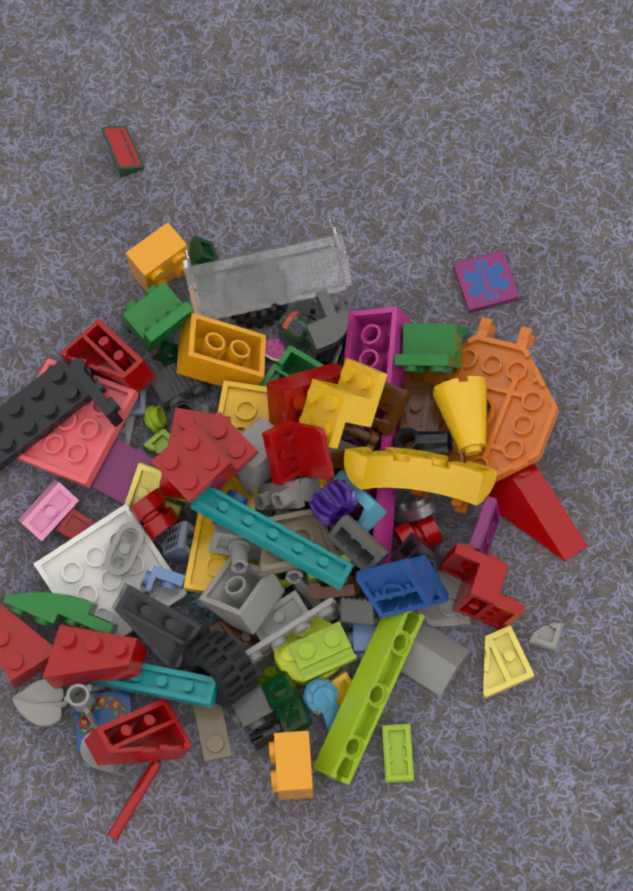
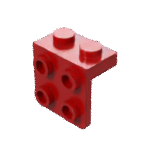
[262,420,334,486]

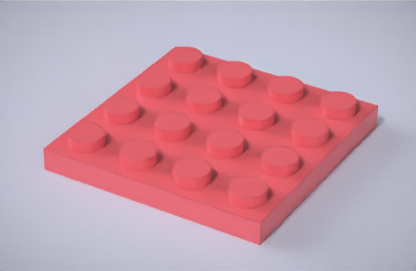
[16,358,139,488]

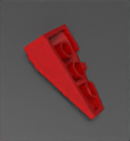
[485,463,588,562]

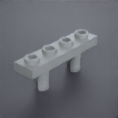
[209,524,303,583]

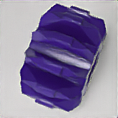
[309,479,358,526]

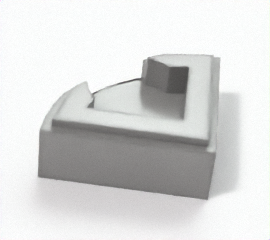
[528,623,563,652]

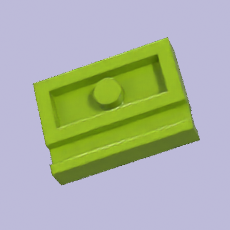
[288,622,357,684]

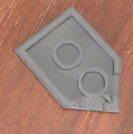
[413,570,471,627]

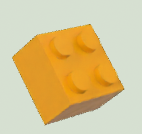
[126,223,191,291]
[269,731,314,800]

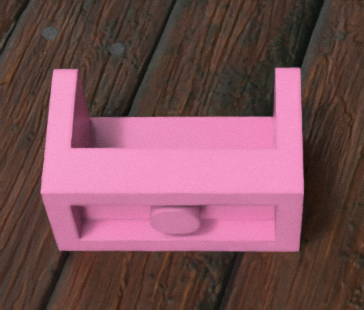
[18,480,79,541]

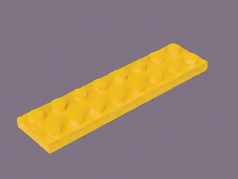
[183,380,269,594]

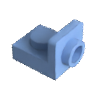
[141,565,186,596]

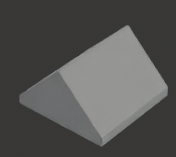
[237,417,274,494]
[401,621,471,697]

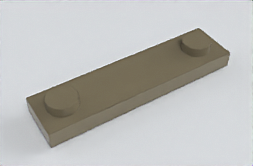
[184,661,233,763]

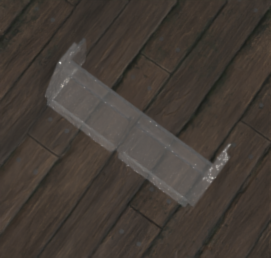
[182,218,352,319]

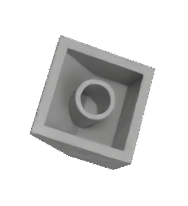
[199,555,285,635]

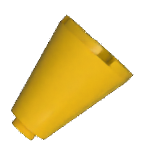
[432,376,487,456]

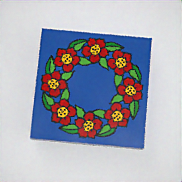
[75,690,132,753]

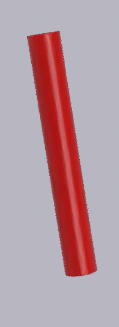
[107,761,161,840]

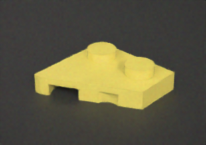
[483,625,535,699]

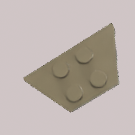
[258,509,344,577]

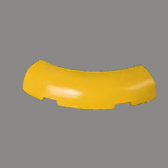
[344,447,498,506]

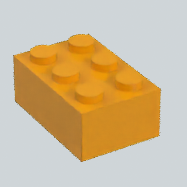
[177,313,266,387]

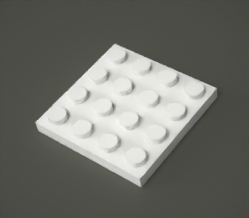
[34,503,187,636]

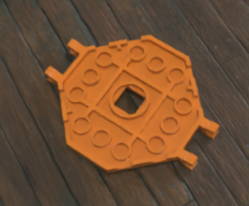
[405,317,559,515]

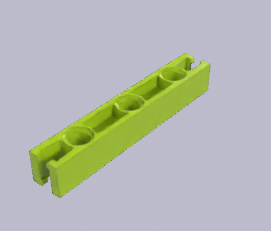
[312,611,425,785]

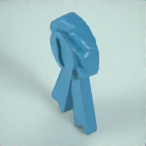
[303,678,340,735]

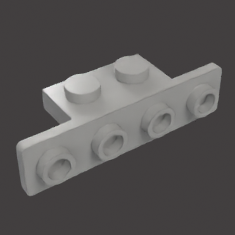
[245,590,338,664]

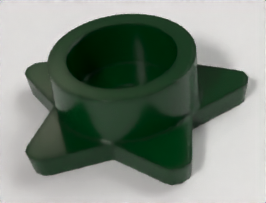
[152,340,179,367]

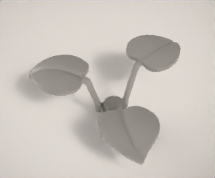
[12,679,123,774]

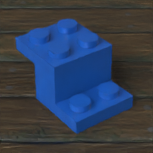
[356,555,449,618]

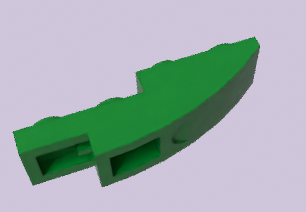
[3,592,119,634]

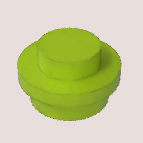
[144,405,167,432]

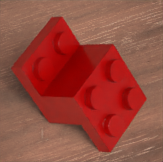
[151,412,259,503]
[439,543,525,630]

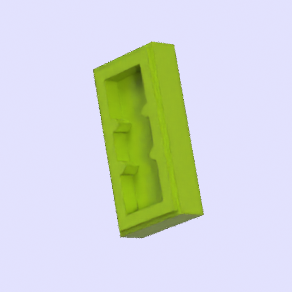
[382,724,414,784]

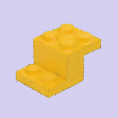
[299,358,387,449]

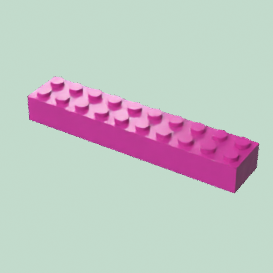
[334,307,410,570]

